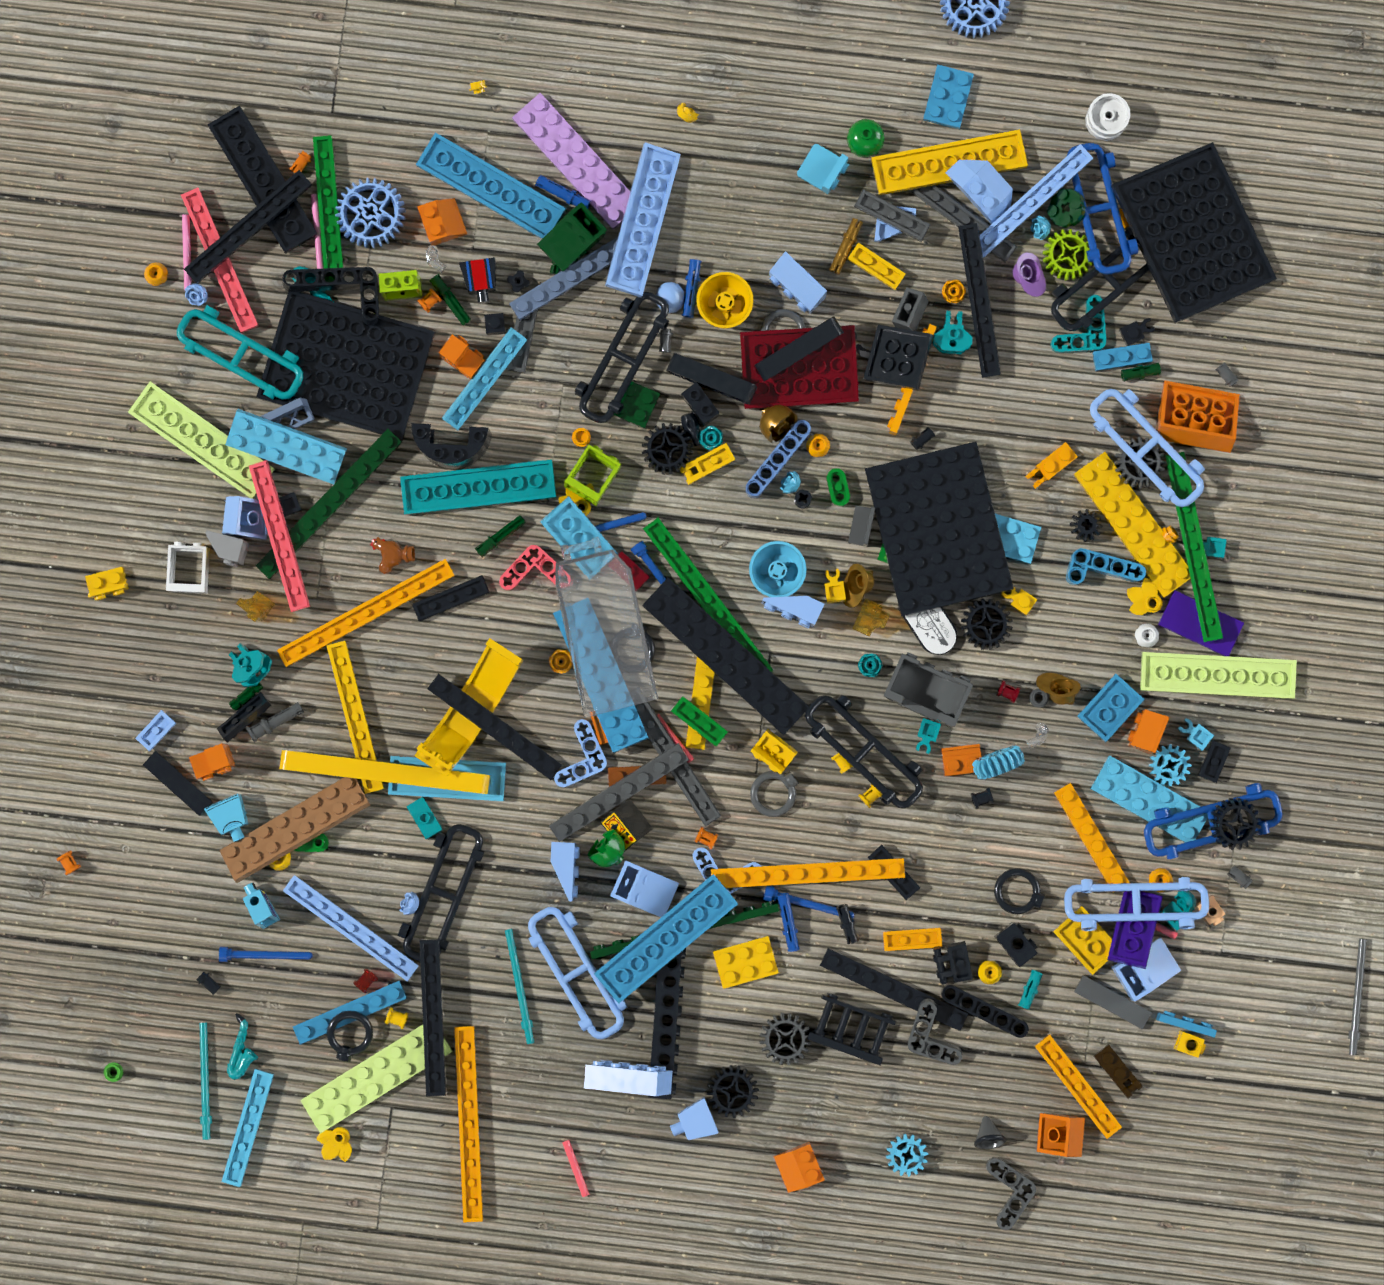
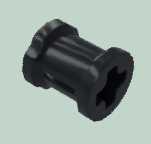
[794,490,812,509]
[970,787,994,809]

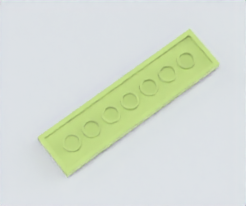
[128,382,275,499]
[1140,652,1297,699]
[300,1025,453,1134]

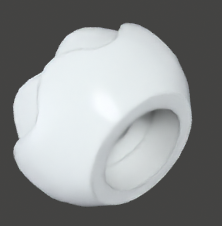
[1135,624,1159,648]

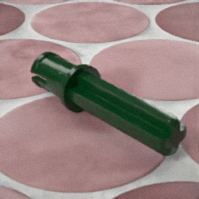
[429,274,471,326]
[475,516,526,558]

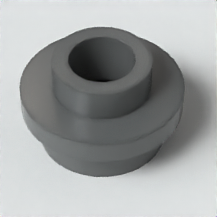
[1029,688,1049,708]

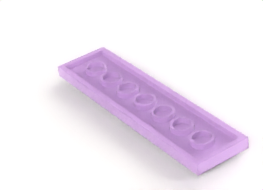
[512,93,630,230]

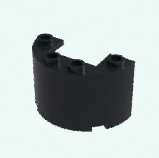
[411,423,492,469]

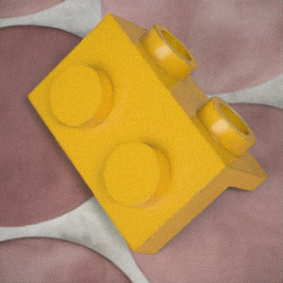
[751,729,798,774]

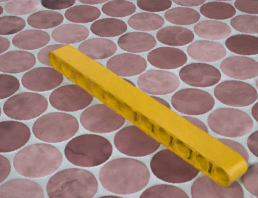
[279,750,490,794]

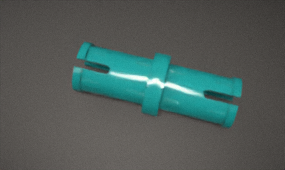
[1018,970,1043,1010]

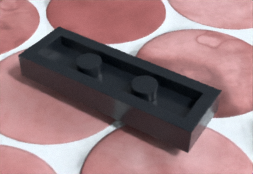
[217,691,272,743]
[867,844,920,901]

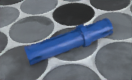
[535,175,591,209]
[682,259,702,318]
[777,893,800,952]

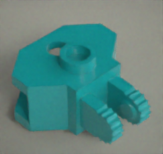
[933,310,973,355]
[229,643,272,687]

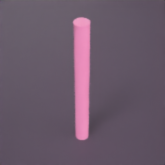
[311,194,324,269]
[182,214,192,290]

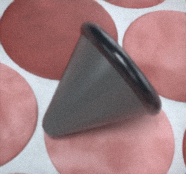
[974,1116,1006,1150]

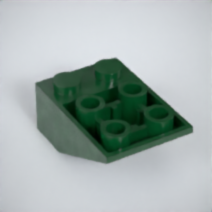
[537,202,607,272]

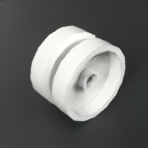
[1085,93,1130,141]

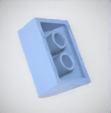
[769,251,827,314]

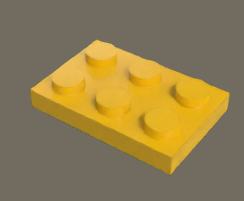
[1053,906,1112,975]
[713,936,779,989]

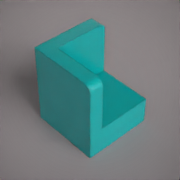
[1159,901,1183,931]

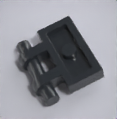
[933,941,973,985]

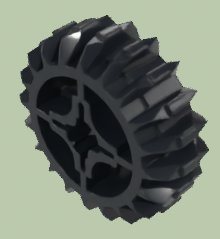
[642,423,693,475]
[961,598,1013,650]
[1209,798,1262,850]
[707,1065,759,1118]

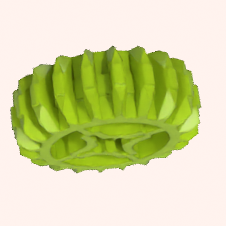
[1042,229,1093,281]

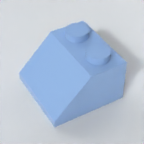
[222,496,268,540]

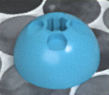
[749,541,806,597]

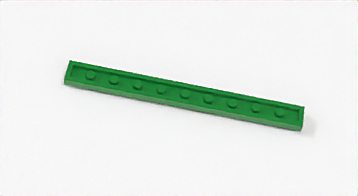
[1165,452,1223,643]
[643,518,773,672]

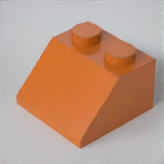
[417,198,467,246]
[1127,709,1170,754]
[1037,1113,1085,1157]
[774,1142,825,1193]

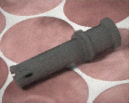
[246,702,304,743]

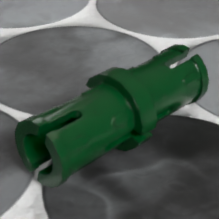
[1121,363,1161,382]

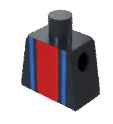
[459,257,497,304]

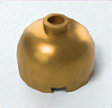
[759,405,798,443]

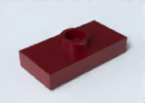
[609,551,650,591]

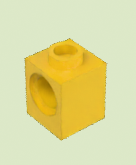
[1173,1031,1206,1058]

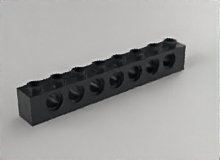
[648,948,686,1099]

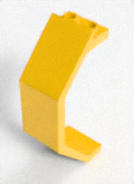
[414,638,523,777]

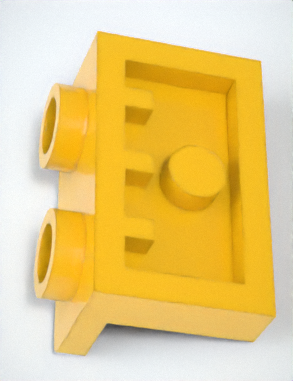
[85,567,129,601]

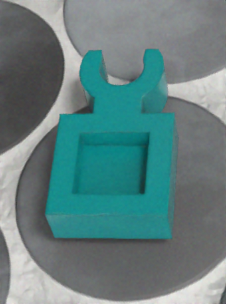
[1203,537,1227,559]
[916,718,941,754]

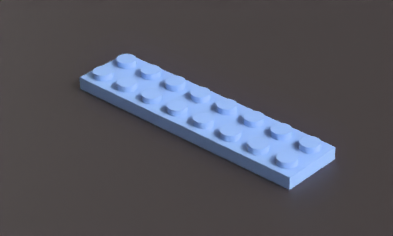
[605,142,681,297]

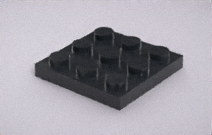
[863,324,933,391]

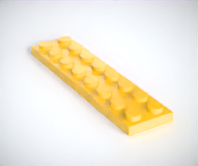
[871,129,1028,196]
[1073,452,1191,598]

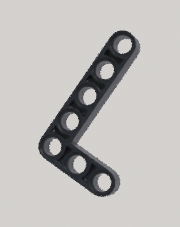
[282,267,379,326]

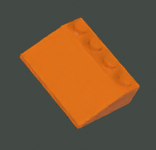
[1156,380,1240,453]

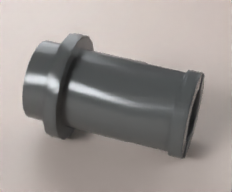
[658,329,673,353]
[1215,362,1239,387]
[1227,865,1253,889]

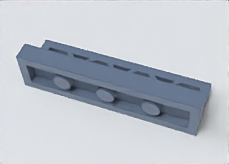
[260,398,315,429]

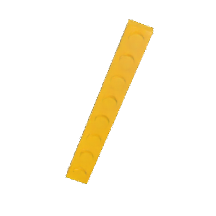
[326,641,384,794]

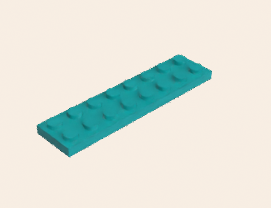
[400,459,556,515]

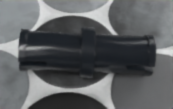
[836,904,859,944]

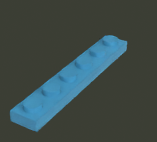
[293,980,407,1045]

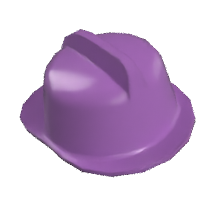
[1013,252,1046,297]

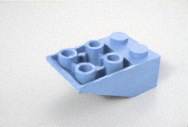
[762,596,824,629]
[551,842,580,901]
[610,860,679,917]
[1111,937,1181,1002]

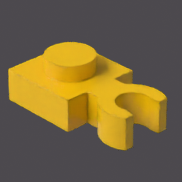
[825,569,846,604]
[1001,586,1037,616]

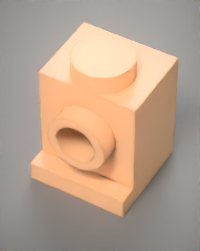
[1196,895,1225,926]

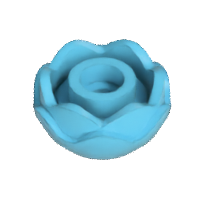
[1030,216,1051,240]
[780,471,801,494]

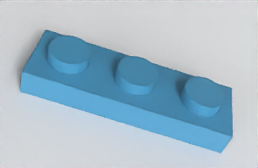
[1092,343,1153,371]
[1156,1010,1217,1038]

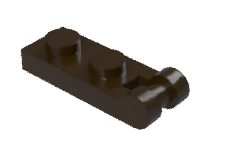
[1093,1044,1143,1099]

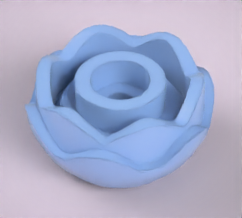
[185,283,208,306]
[399,892,419,915]

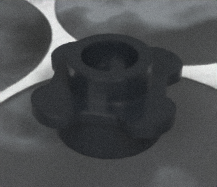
[507,270,530,293]

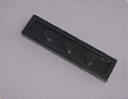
[412,575,490,622]
[143,751,213,816]

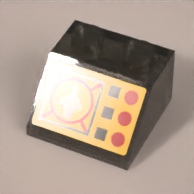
[600,798,654,851]

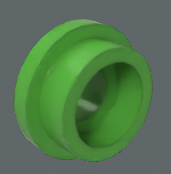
[104,1062,124,1082]

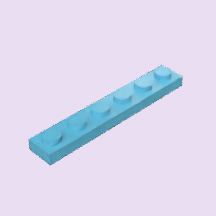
[442,327,527,430]
[221,1069,274,1187]

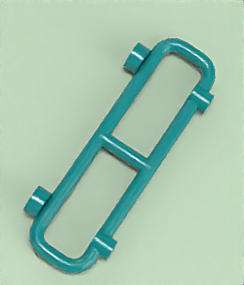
[177,305,303,399]

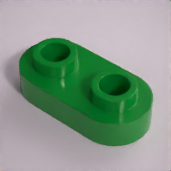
[826,468,850,507]
[295,833,329,852]

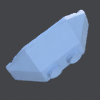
[945,160,1013,224]

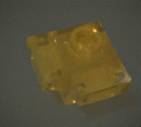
[236,591,275,622]
[852,599,890,637]

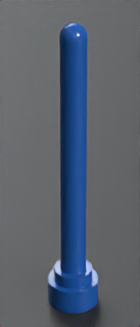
[560,512,647,547]
[630,540,666,584]
[763,885,855,919]
[219,946,313,962]

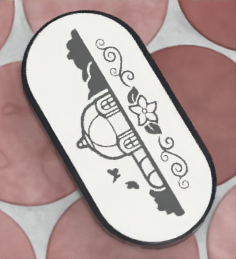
[898,606,957,655]

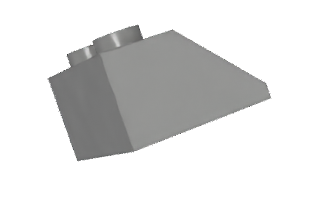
[205,530,249,568]

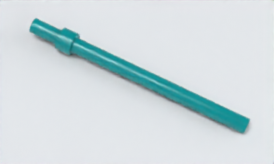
[505,929,534,1044]
[199,1022,212,1140]

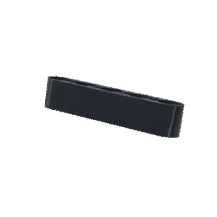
[754,316,844,382]
[666,353,757,405]
[940,984,1029,1038]

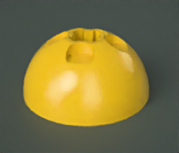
[697,272,753,329]

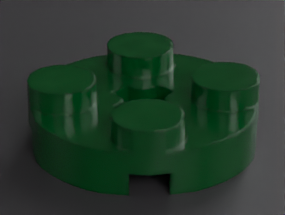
[1047,189,1086,228]

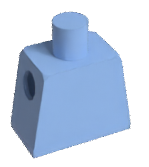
[670,1097,718,1140]

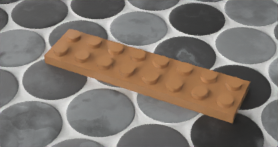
[219,777,370,883]

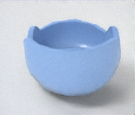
[656,282,684,313]

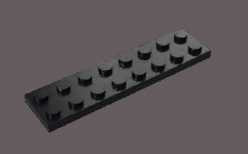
[207,105,317,254]

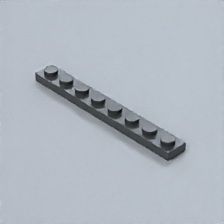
[549,743,689,842]

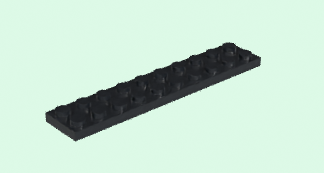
[642,578,809,736]

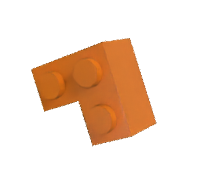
[439,334,485,380]
[189,743,236,781]

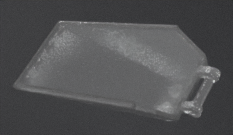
[556,537,658,718]

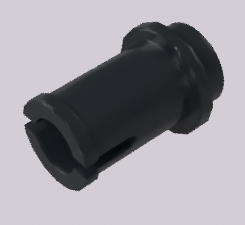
[910,427,935,450]
[196,972,221,995]

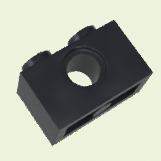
[681,382,719,427]
[994,922,1038,968]

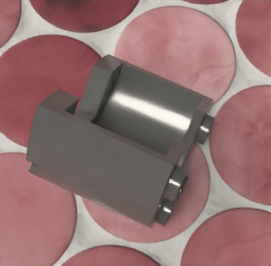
[884,652,973,727]

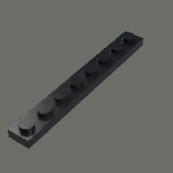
[184,170,312,284]
[958,223,1002,378]
[427,673,562,781]
[420,939,446,1097]
[820,948,968,1031]

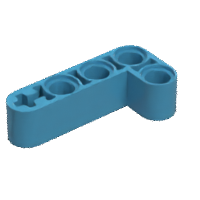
[1066,548,1146,586]

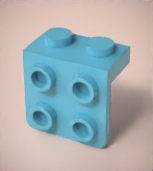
[797,144,849,194]

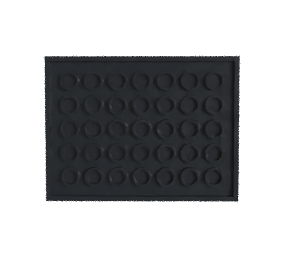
[1111,142,1277,324]
[256,291,436,441]
[865,441,1014,617]

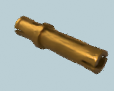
[829,218,863,275]

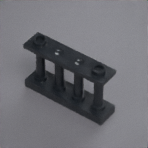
[807,993,896,1066]

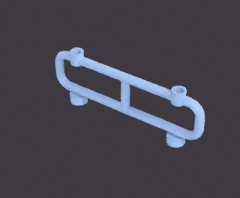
[1090,389,1205,507]
[1064,877,1209,931]
[528,907,628,1039]

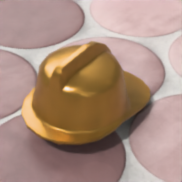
[843,563,874,608]
[1036,673,1081,705]

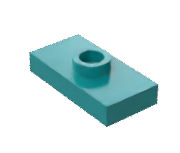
[406,797,443,839]

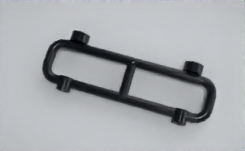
[1051,227,1150,331]
[575,292,669,423]
[805,695,923,809]
[398,824,485,961]

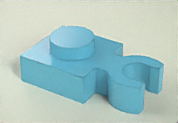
[1177,718,1214,751]

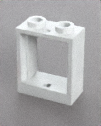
[166,542,210,594]

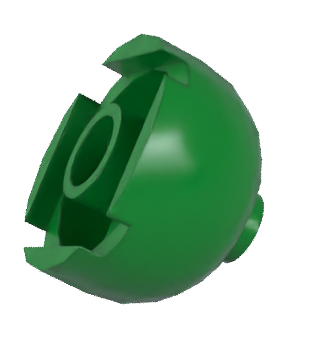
[847,119,885,158]
[587,829,625,867]

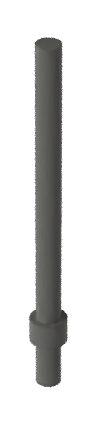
[1348,938,1367,1055]

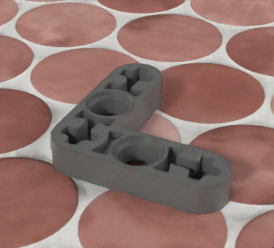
[908,999,962,1065]
[986,1157,1036,1230]

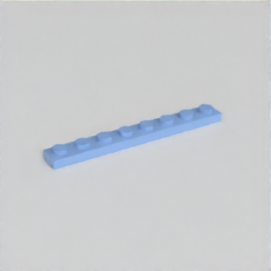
[980,144,1093,258]
[283,875,419,981]

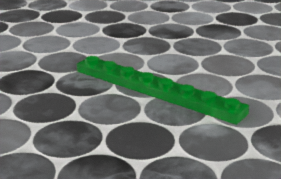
[313,135,345,283]

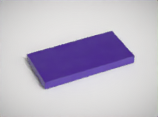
[1158,590,1244,657]
[1107,891,1163,969]

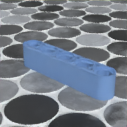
[746,420,811,498]

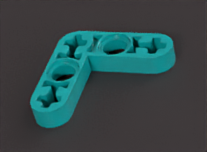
[1050,295,1106,353]

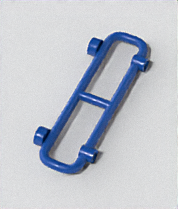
[1067,143,1138,274]
[1144,783,1282,859]

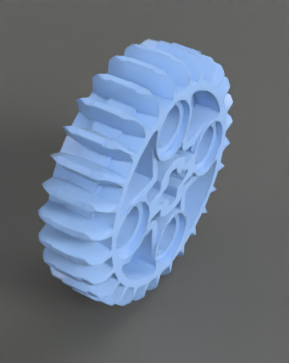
[940,0,1010,39]
[335,178,406,248]

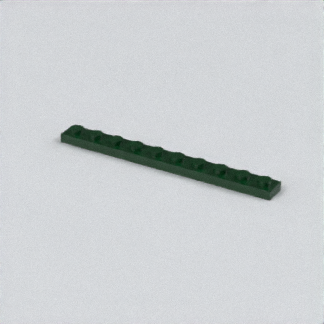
[256,429,402,579]
[590,901,779,959]

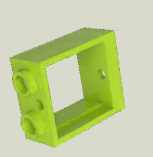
[378,270,423,301]
[564,444,621,506]

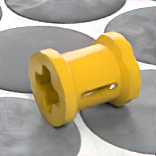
[831,753,853,774]
[858,784,882,808]
[385,1007,409,1029]

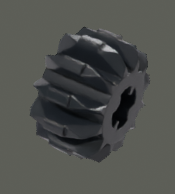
[1069,509,1103,542]

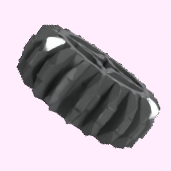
[1114,437,1166,489]
[759,1013,811,1065]

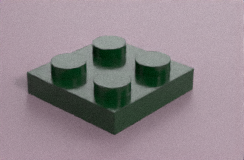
[613,382,660,429]

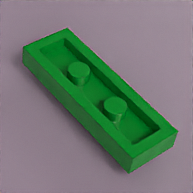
[671,696,728,747]

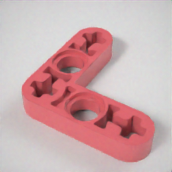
[499,545,571,591]

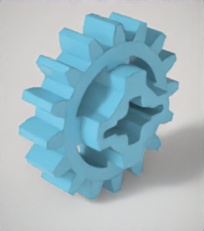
[1148,744,1192,786]
[886,1133,928,1177]

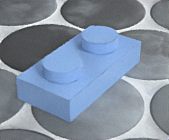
[135,710,176,752]

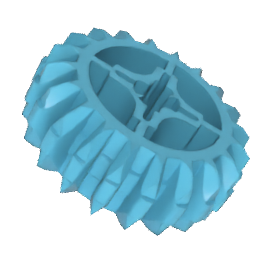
[972,745,1025,780]

